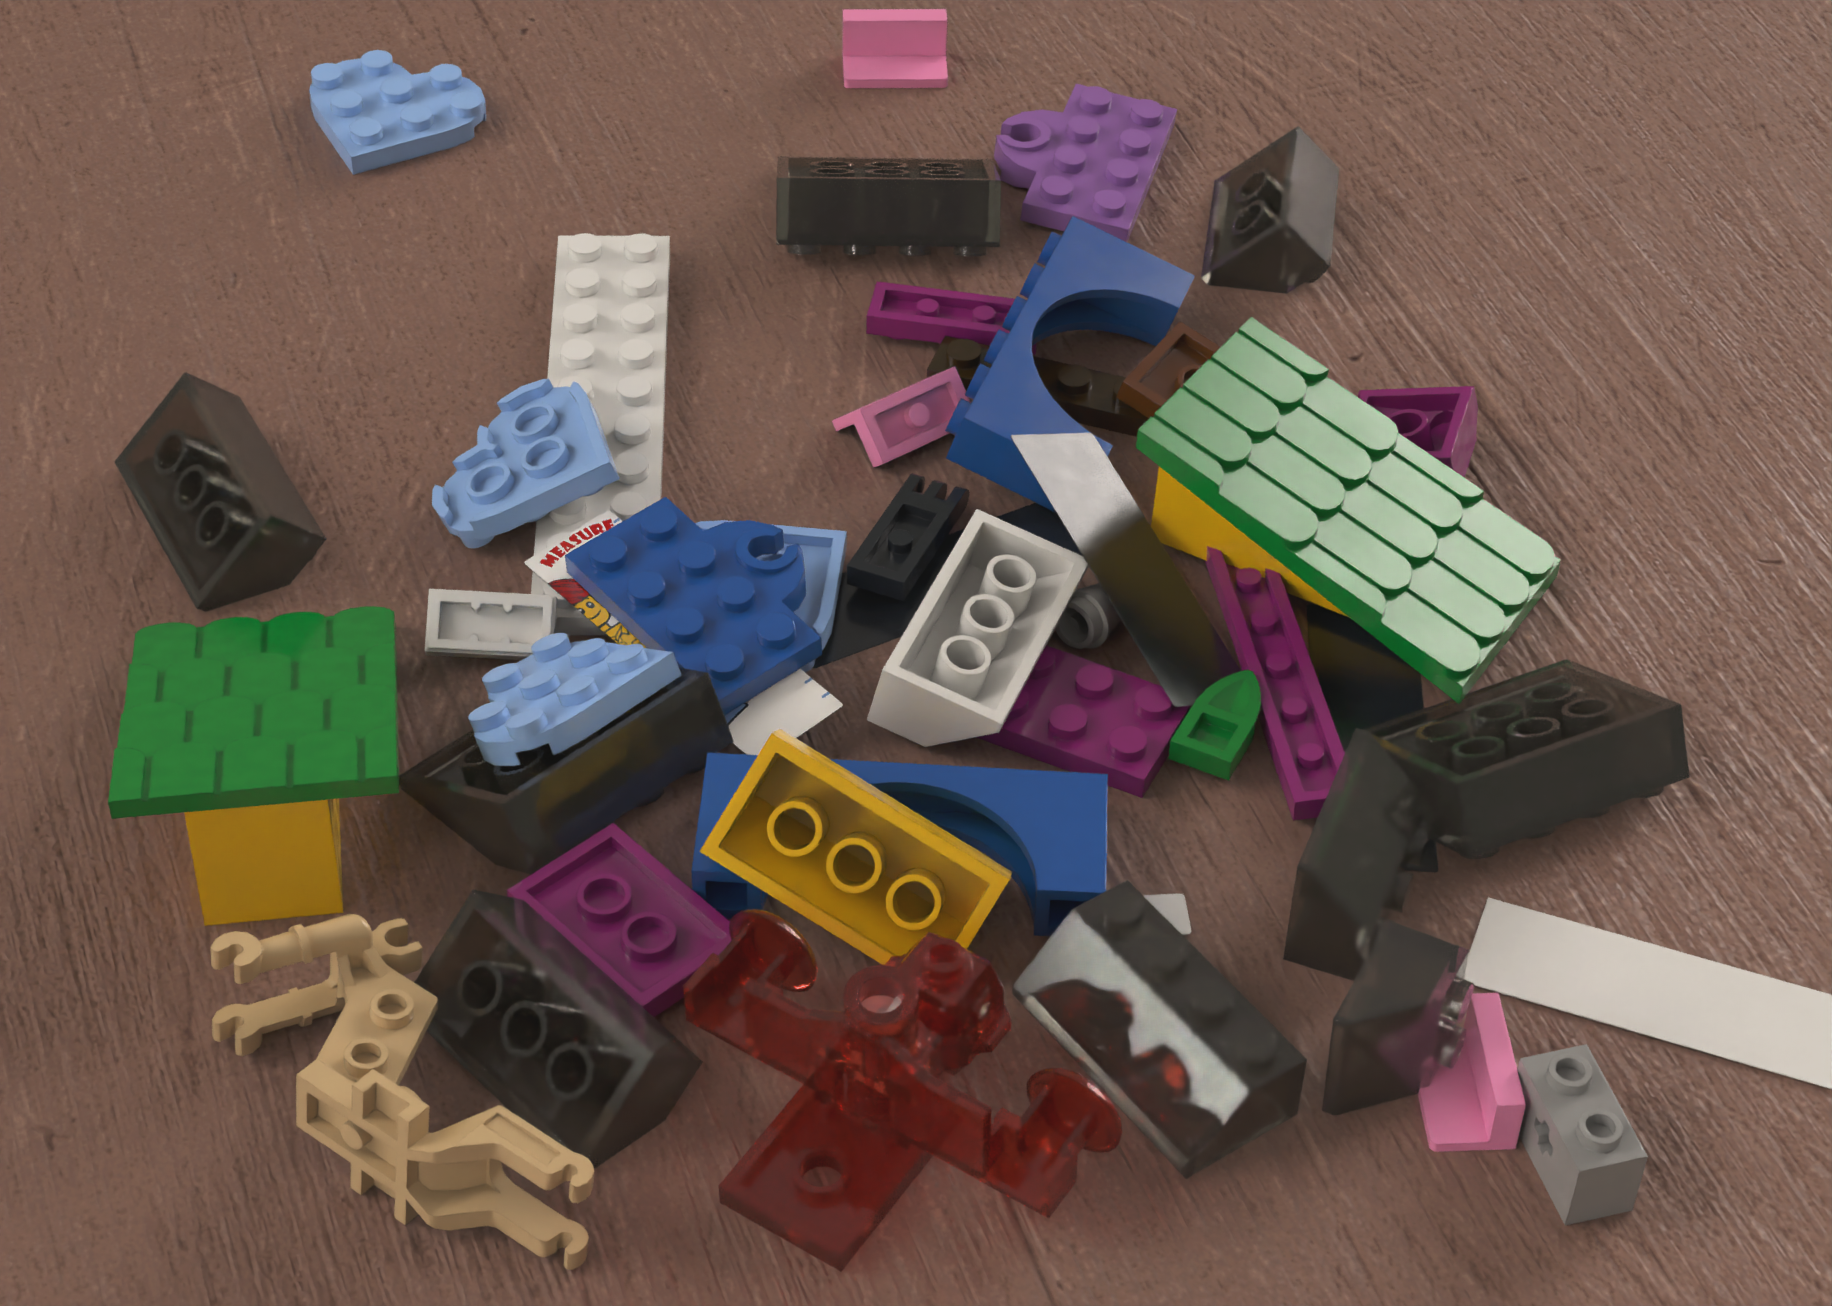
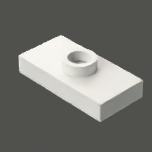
[425,589,558,660]

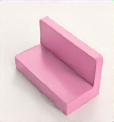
[842,9,948,88]
[832,366,971,468]
[1407,993,1526,1152]

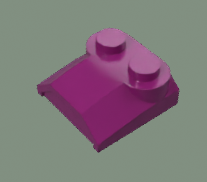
[1358,386,1478,478]

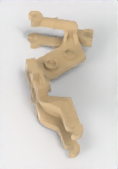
[211,914,594,1270]

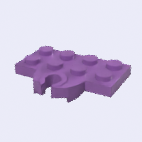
[994,84,1177,242]

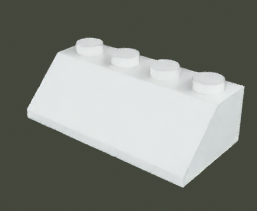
[867,509,1088,747]

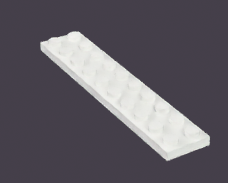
[531,233,670,635]

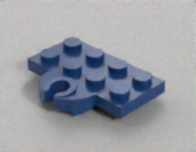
[565,497,822,718]

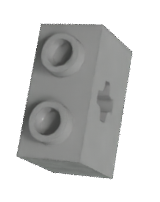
[1517,1044,1648,1226]

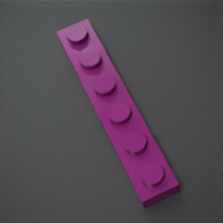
[1205,546,1359,821]

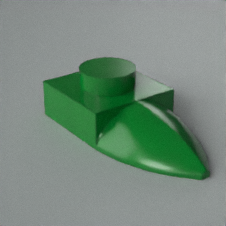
[1168,669,1261,781]

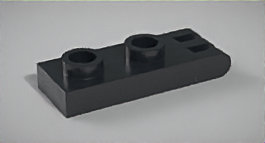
[847,473,969,601]

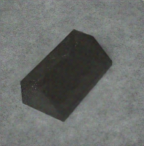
[115,372,327,612]
[1012,880,1307,1179]
[414,890,703,1169]

